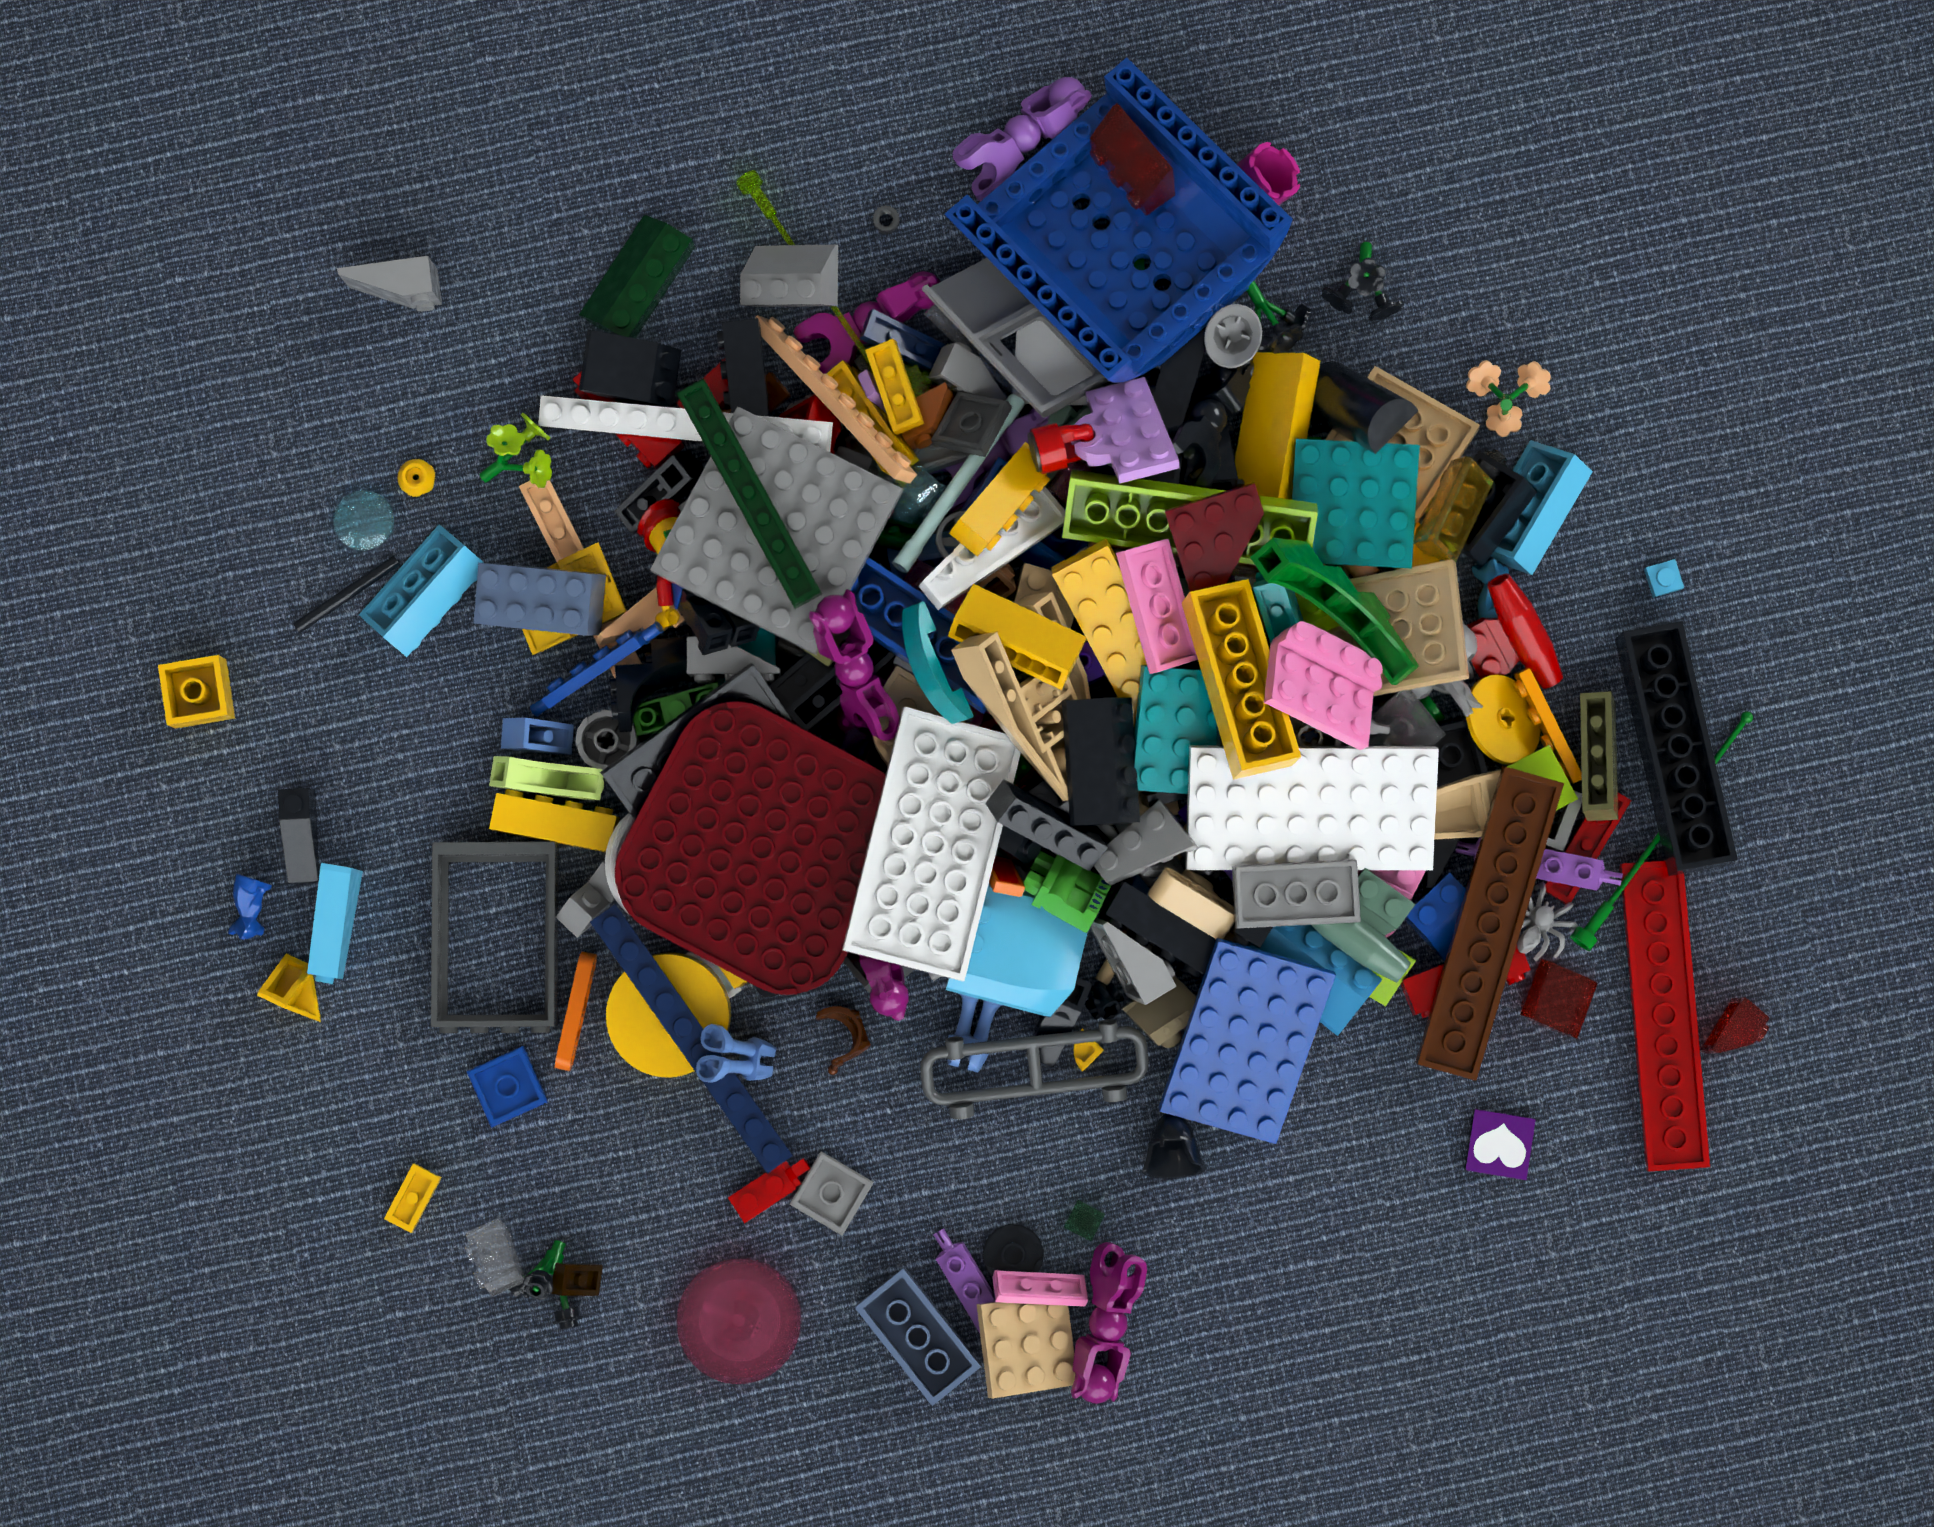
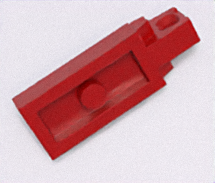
[728,1158,811,1224]

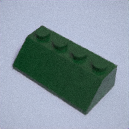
[579,215,695,338]

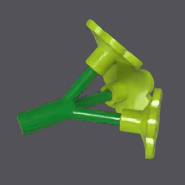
[480,412,552,488]

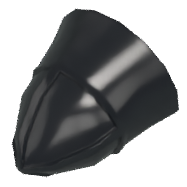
[1142,1113,1207,1179]

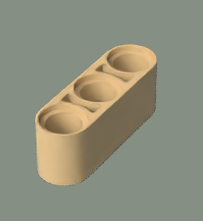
[1148,867,1235,939]

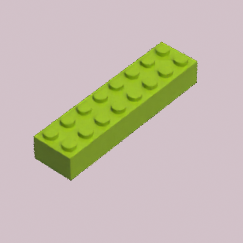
[1062,469,1318,565]

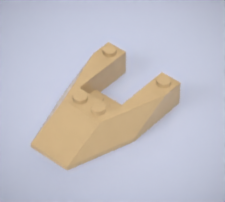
[951,591,1091,801]

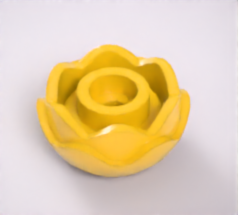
[397,459,435,497]

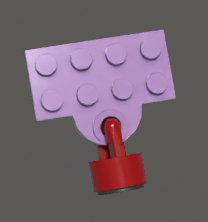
[1028,377,1180,484]

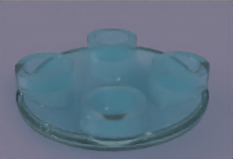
[333,490,394,551]

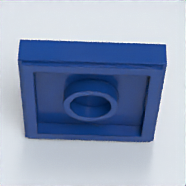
[467,1046,548,1128]

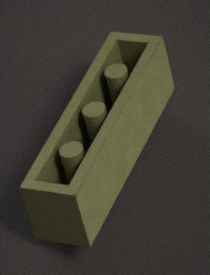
[1580,691,1618,821]

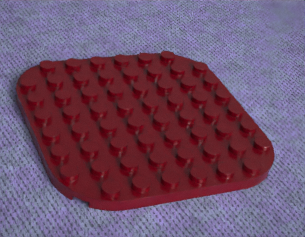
[615,701,886,995]

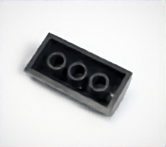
[1311,361,1418,454]

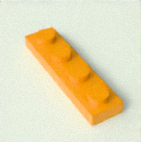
[1513,668,1582,784]

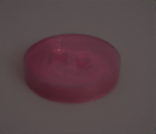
[677,1258,802,1384]

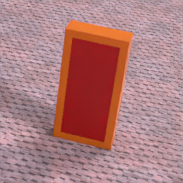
[989,856,1025,897]

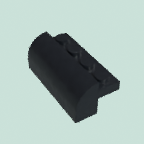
[769,640,896,732]

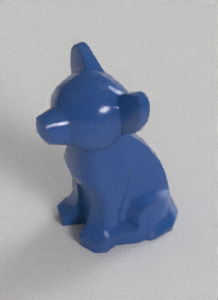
[228,874,272,940]

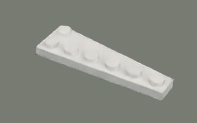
[918,487,1065,610]

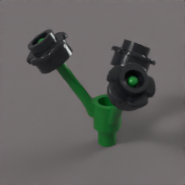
[506,1240,583,1330]

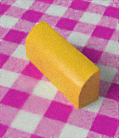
[948,584,1087,690]

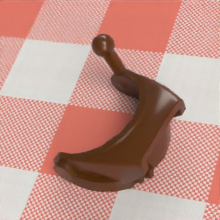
[815,1006,871,1075]

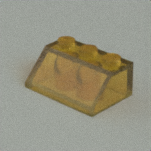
[1413,456,1494,563]

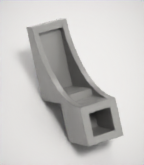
[556,860,615,938]

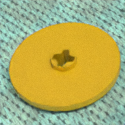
[1466,675,1540,765]

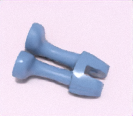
[947,994,1004,1073]
[696,1024,776,1083]

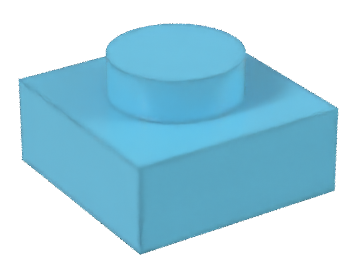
[1644,559,1684,598]

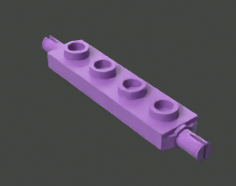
[1456,837,1623,891]
[933,1228,995,1333]

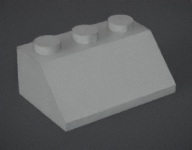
[740,244,838,307]

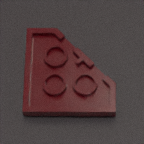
[1165,482,1264,592]

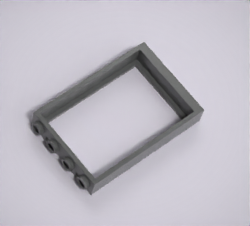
[431,842,559,1033]

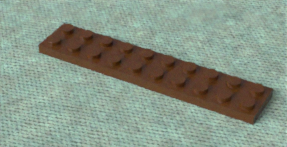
[1415,766,1564,1081]

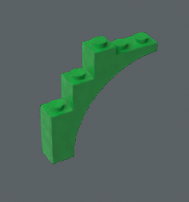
[1250,538,1419,685]

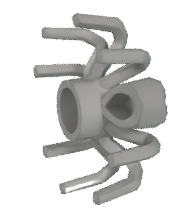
[1517,882,1578,961]

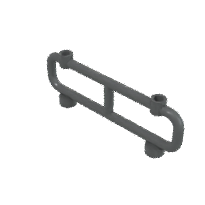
[920,1019,1149,1119]

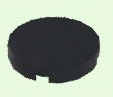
[983,1224,1044,1276]

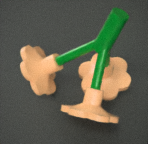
[1466,360,1551,437]

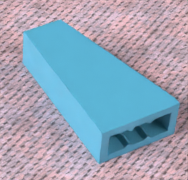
[307,863,363,984]

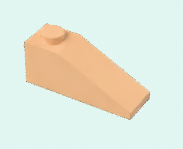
[595,588,685,645]

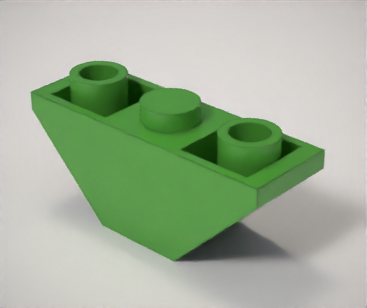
[633,682,719,737]

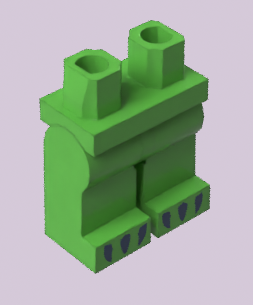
[1023,851,1111,933]

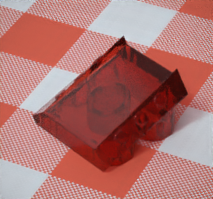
[1520,959,1598,1039]

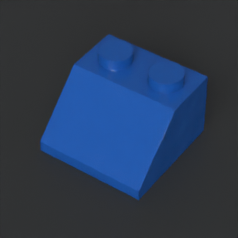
[1404,872,1466,961]

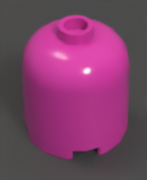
[1237,142,1300,205]

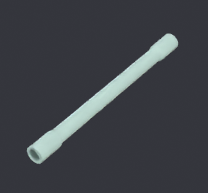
[892,394,1025,573]

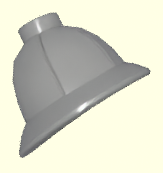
[1204,304,1262,368]

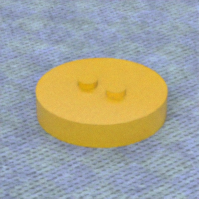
[606,952,731,1077]

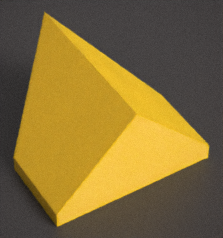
[257,953,321,1022]

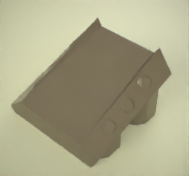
[1121,976,1196,1048]

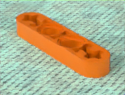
[555,951,597,1071]

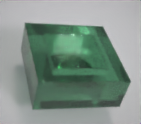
[1064,1199,1105,1241]

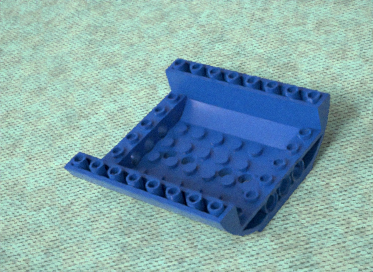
[944,57,1293,383]

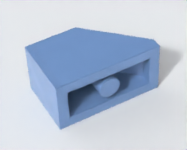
[501,718,574,755]

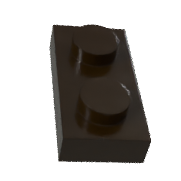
[551,1263,603,1296]

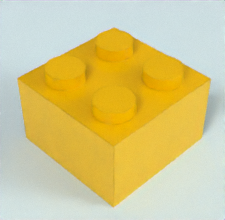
[158,655,235,729]

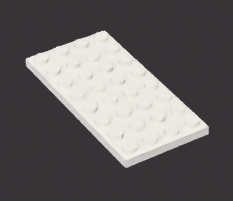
[842,707,1021,981]
[1185,745,1439,870]

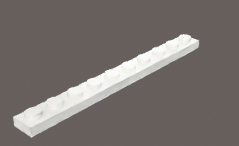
[538,396,833,452]

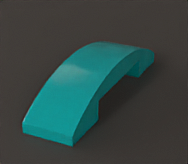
[902,601,974,724]

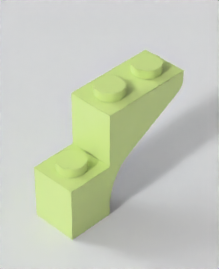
[489,756,604,800]

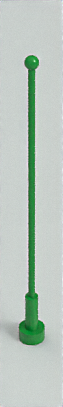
[1570,711,1753,951]

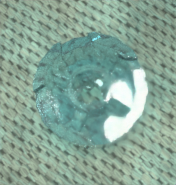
[889,466,949,526]

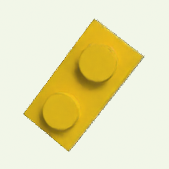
[384,1163,442,1233]

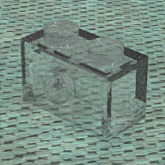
[465,1218,525,1297]

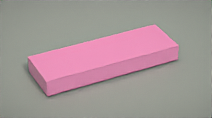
[992,1270,1088,1306]

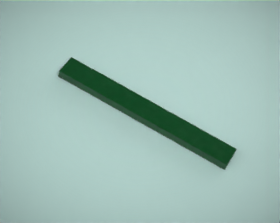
[677,378,822,609]

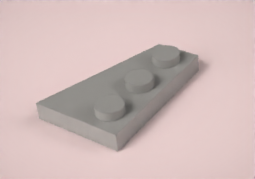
[1094,800,1199,885]

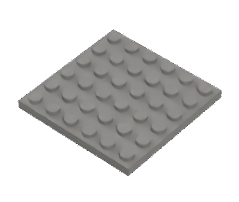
[650,406,903,655]

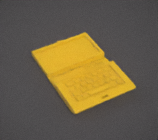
[522,542,626,655]

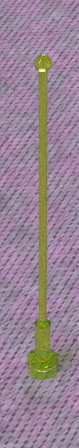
[736,170,871,367]

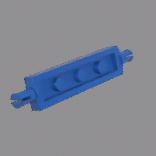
[530,621,664,716]

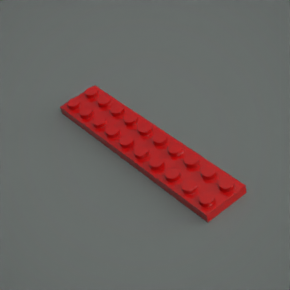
[1620,861,1710,1172]

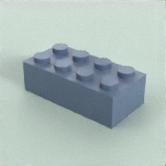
[474,563,606,636]
[854,1267,981,1406]

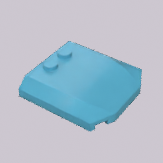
[945,884,1087,1017]

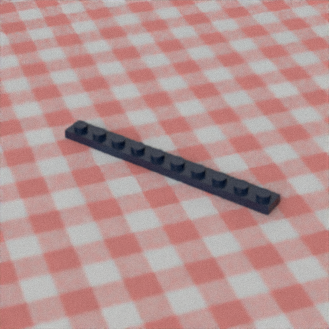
[589,903,793,1174]

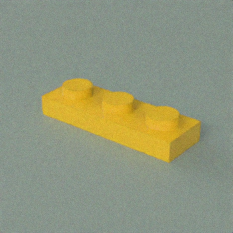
[865,339,924,435]

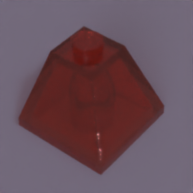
[1700,997,1769,1054]

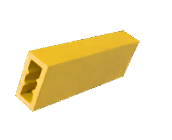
[1235,352,1321,500]

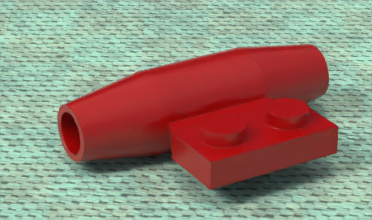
[1467,573,1563,689]

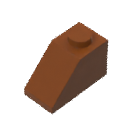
[902,382,955,450]

